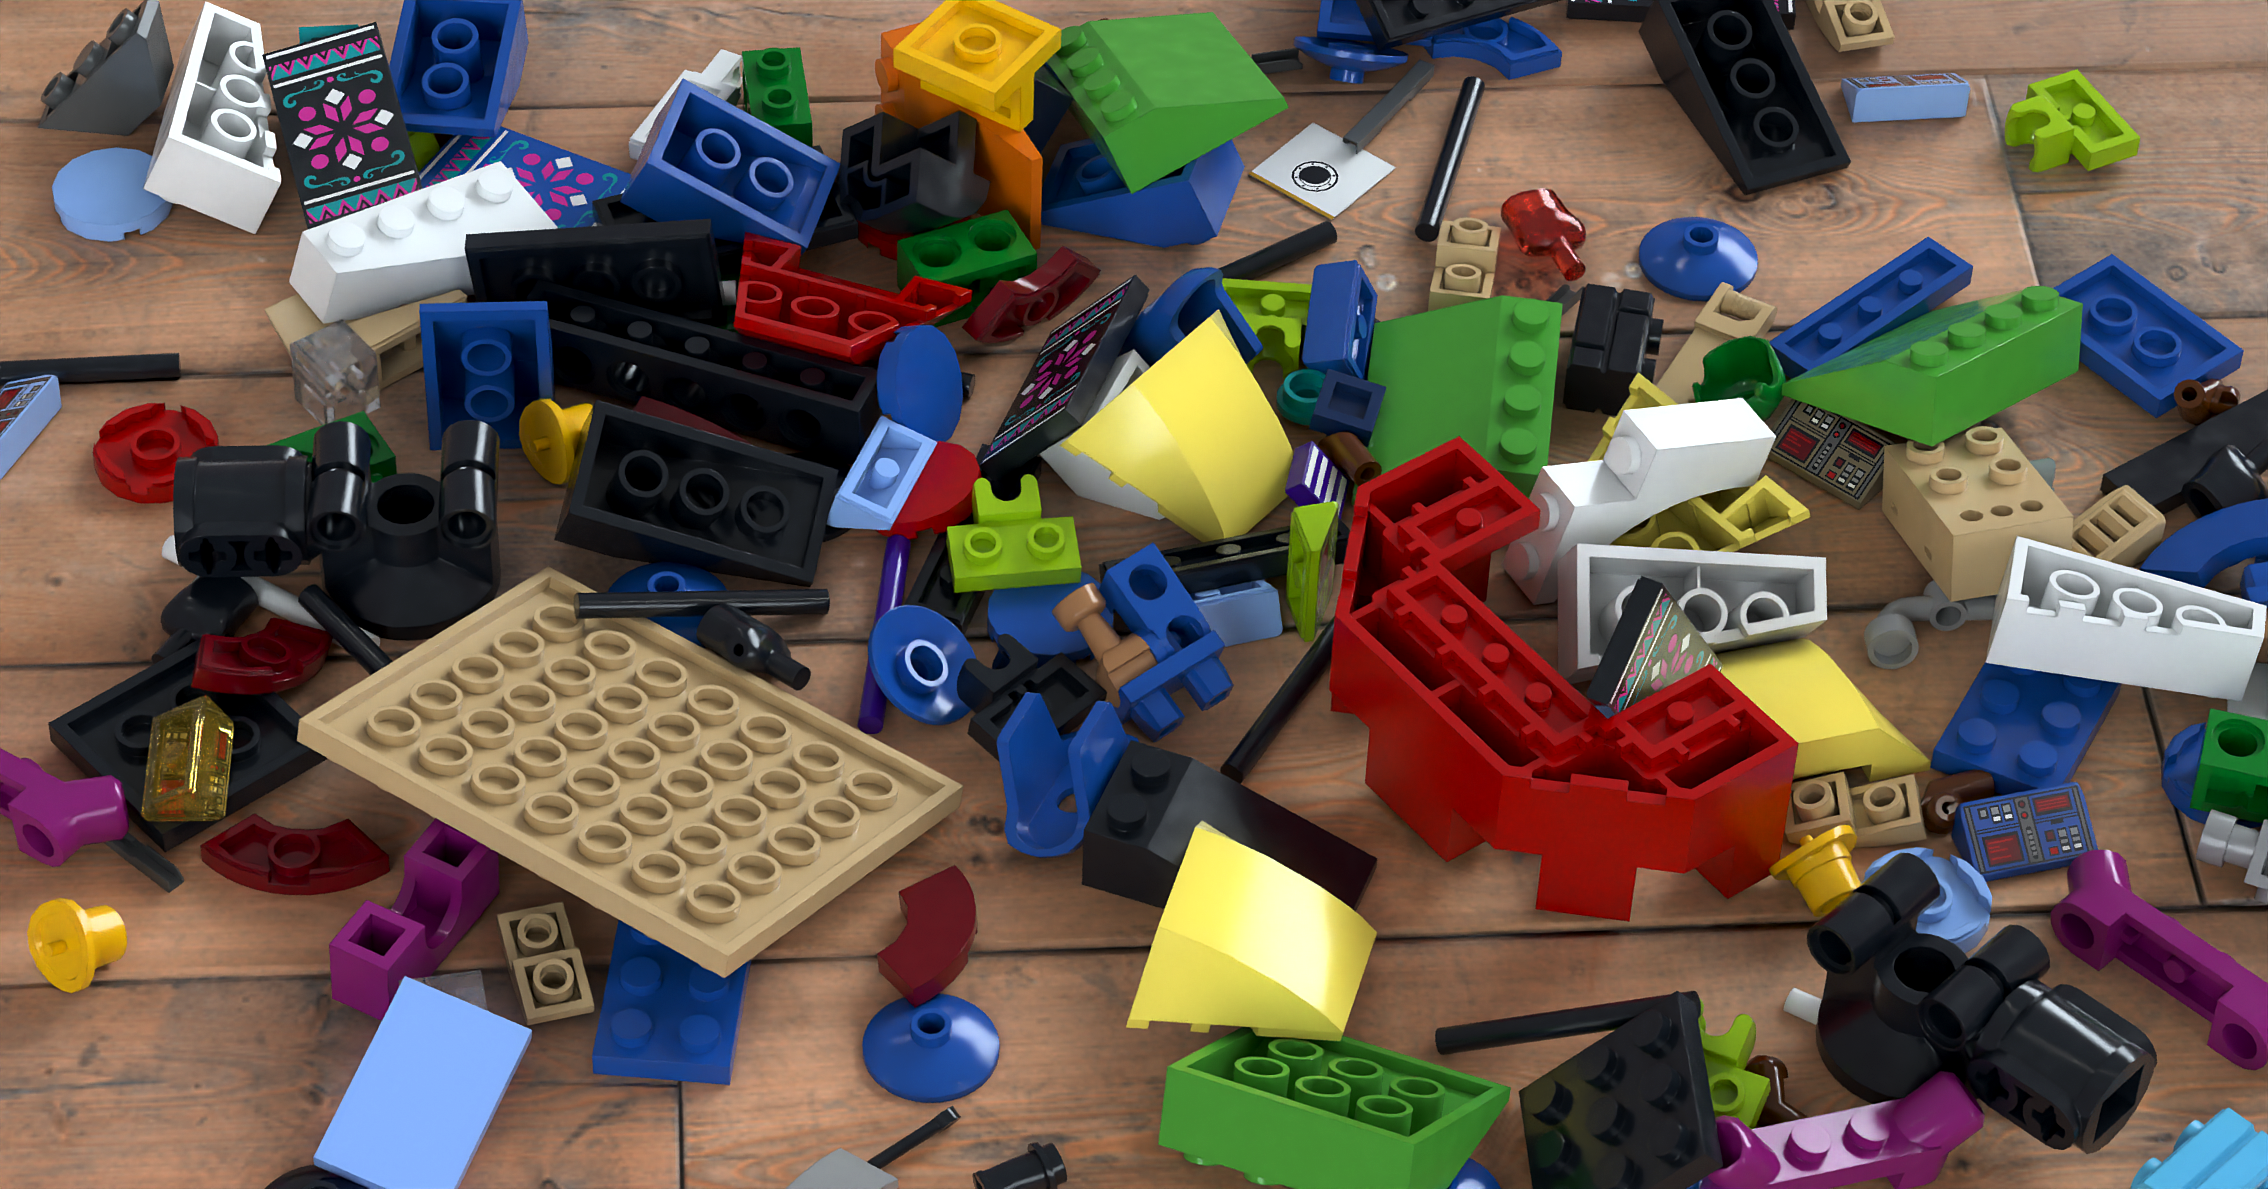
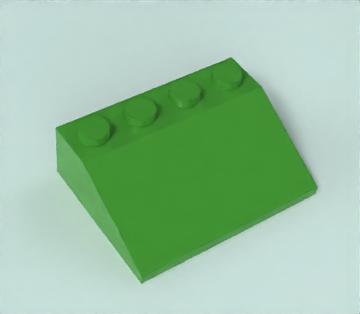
[1045,12,1289,194]
[1782,286,2083,447]
[1352,295,1563,505]
[1158,1027,1511,1189]

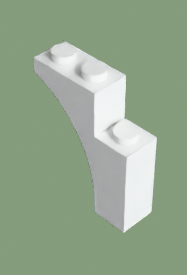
[1502,398,1776,605]

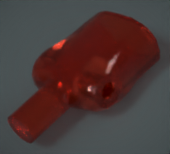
[1501,188,1586,281]

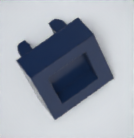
[1309,369,1387,447]

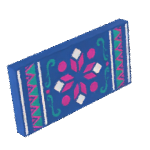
[419,126,631,228]

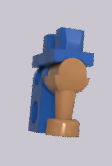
[1052,542,1234,742]

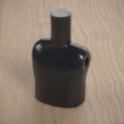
[2182,438,2268,519]
[151,576,259,664]
[696,604,811,691]

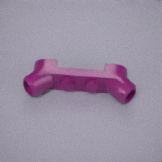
[0,748,129,867]
[2051,850,2268,1070]
[1699,1071,1985,1189]

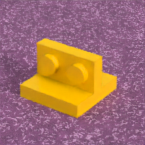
[893,0,1061,132]

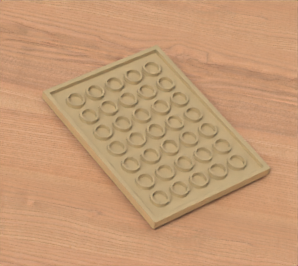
[297,566,964,978]

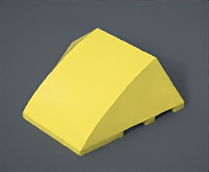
[1060,309,1294,542]
[1587,372,1811,552]
[1715,638,1931,782]
[1126,820,1377,1041]

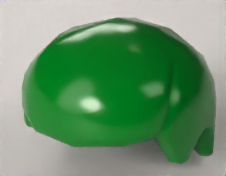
[1692,336,1786,422]

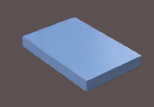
[313,976,532,1189]

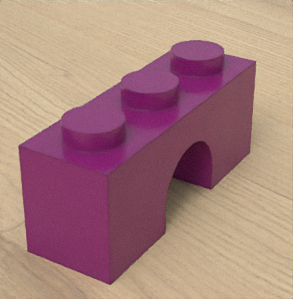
[329,818,500,1021]

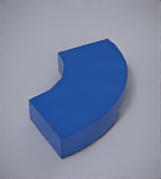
[1424,17,1562,80]
[2140,498,2268,588]

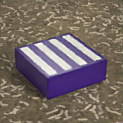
[1285,441,1350,520]

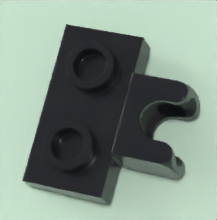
[957,634,1107,761]

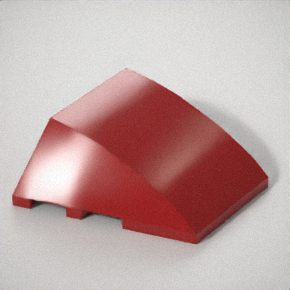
[734,232,973,366]

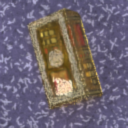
[141,695,234,821]

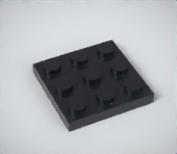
[48,633,327,852]
[1519,991,1723,1189]

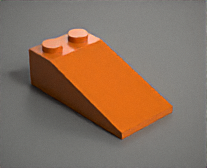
[875,22,1043,250]

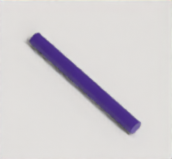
[857,535,911,734]

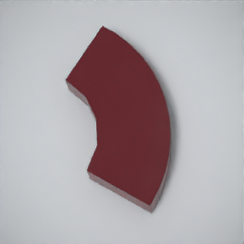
[962,246,1101,343]
[191,618,333,694]
[200,813,390,895]
[877,865,978,1007]

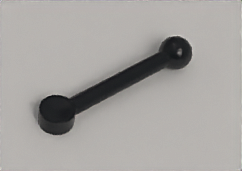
[866,1106,961,1169]

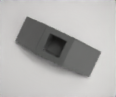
[38,0,174,136]

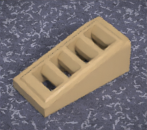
[340,289,467,394]
[2072,485,2166,567]

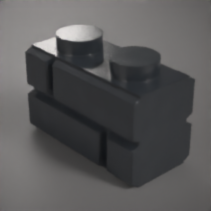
[1563,283,1664,416]

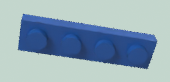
[1769,237,1973,379]

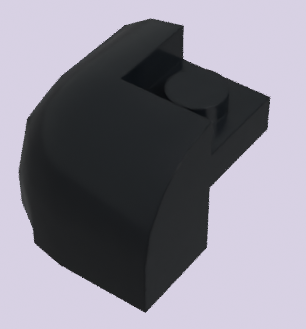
[839,111,991,237]

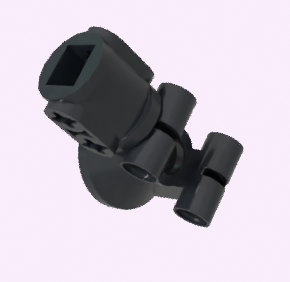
[173,420,501,641]
[1807,853,2157,1154]

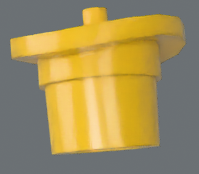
[519,399,593,484]
[1769,824,1861,917]
[27,898,127,993]

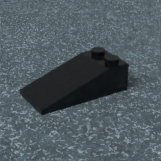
[1638,0,1851,195]
[554,400,838,587]
[1082,740,1377,912]

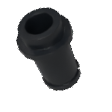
[972,1142,1067,1189]

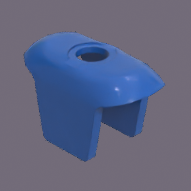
[1117,267,1263,367]
[997,692,1139,858]

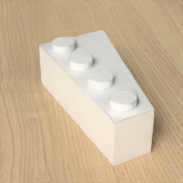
[143,1,281,234]
[289,161,558,324]
[1986,536,2267,701]
[1557,543,1827,684]

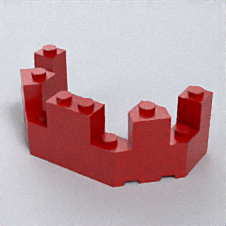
[1329,436,1799,922]

